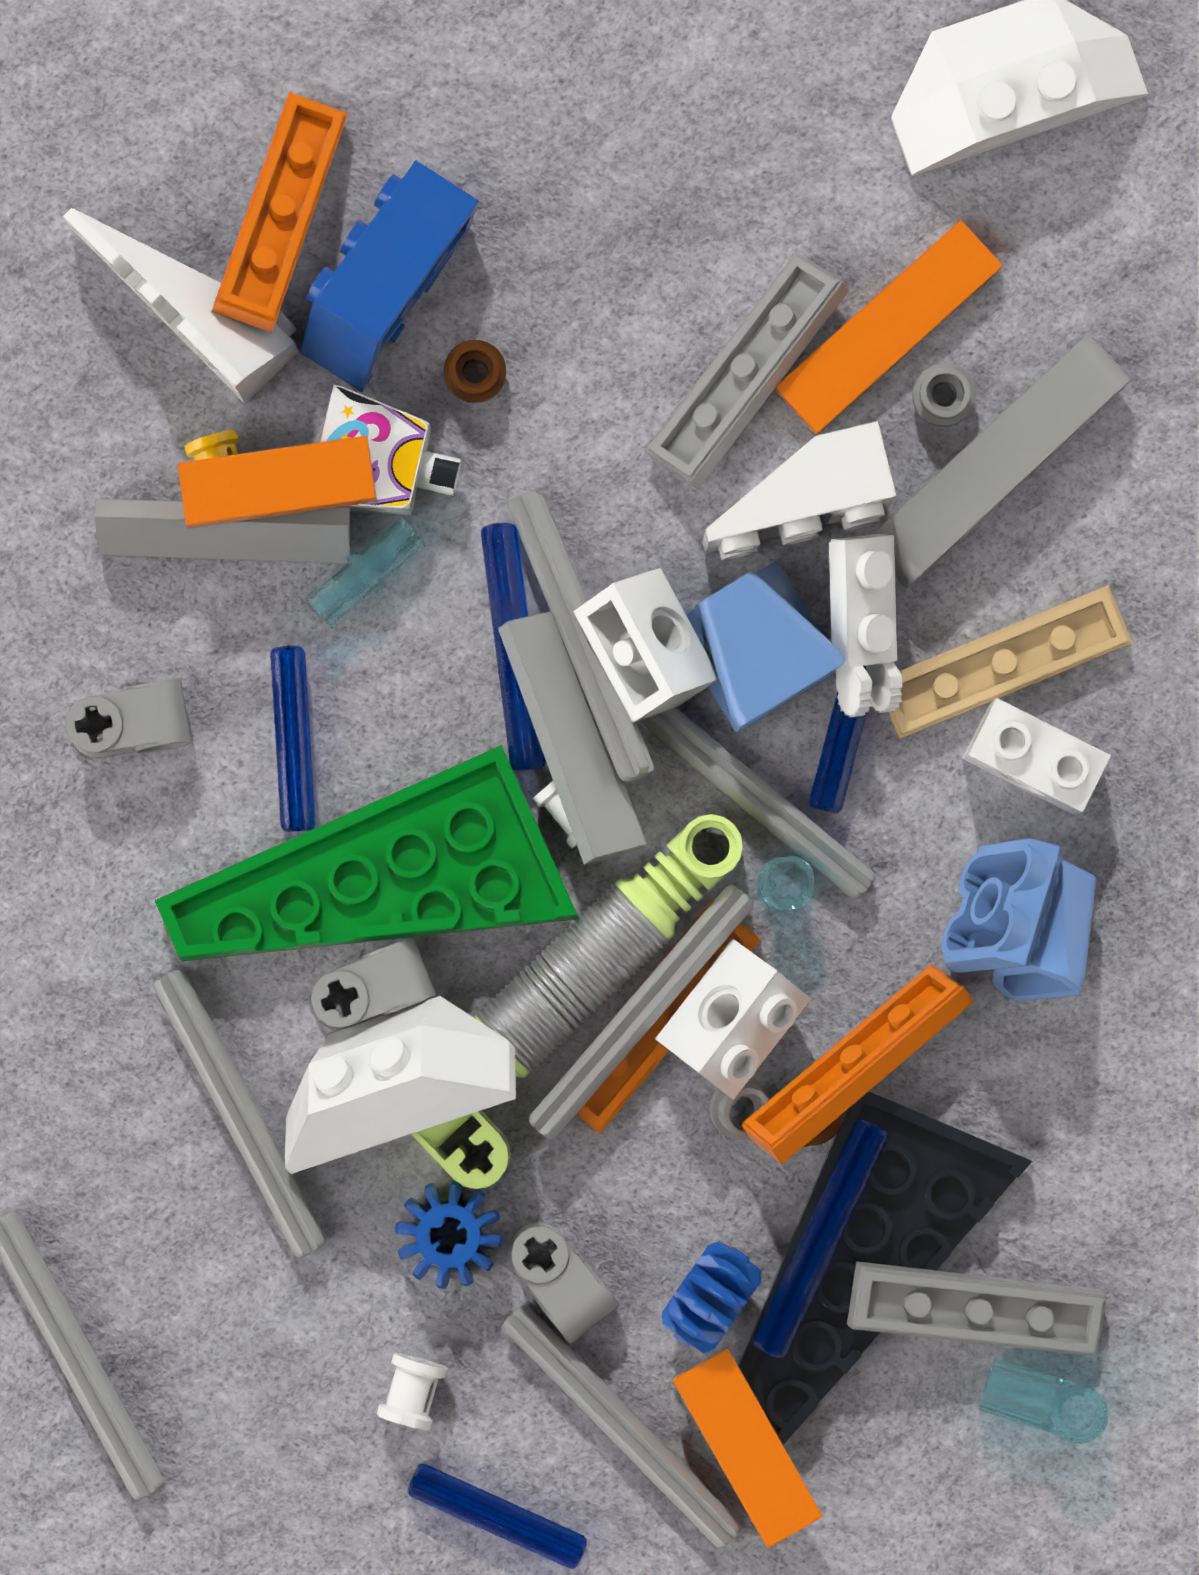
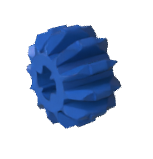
[395,1180,503,1289]
[662,1241,761,1353]

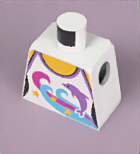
[320,385,461,515]

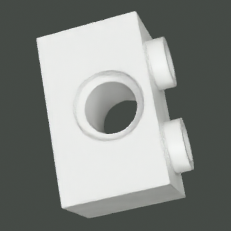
[573,568,718,723]
[962,698,1111,815]
[655,939,811,1100]

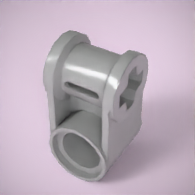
[65,680,192,758]
[311,937,437,1029]
[509,1222,620,1344]

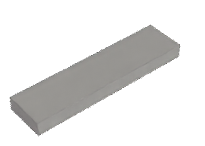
[645,252,849,490]
[94,499,352,564]
[498,611,646,865]
[847,1261,1107,1357]

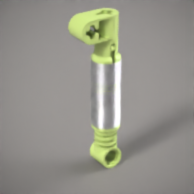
[411,814,743,1189]

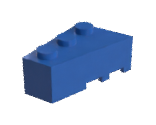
[300,160,479,392]

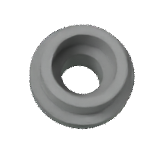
[912,363,976,427]
[709,1078,771,1140]

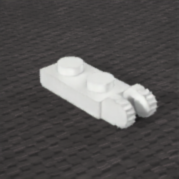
[829,534,903,717]

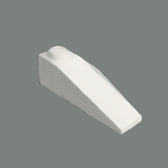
[63,208,299,404]

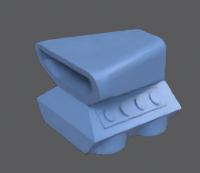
[686,560,846,733]
[941,838,1097,1001]

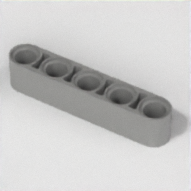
[872,334,1132,589]

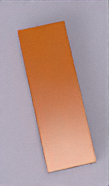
[177,436,377,529]
[672,1347,823,1549]

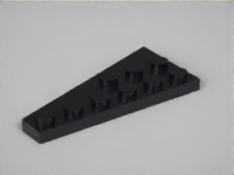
[738,1091,1033,1445]

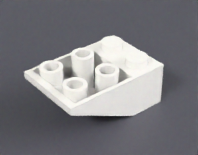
[702,421,896,561]

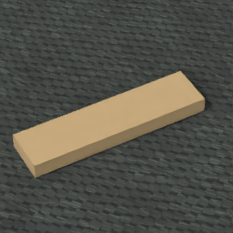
[887,585,1132,740]

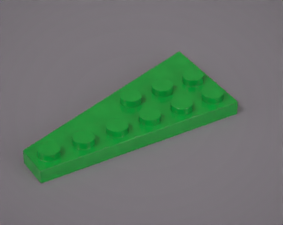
[154,745,579,961]

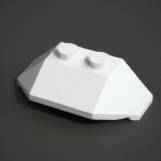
[891,0,1148,177]
[285,996,516,1174]

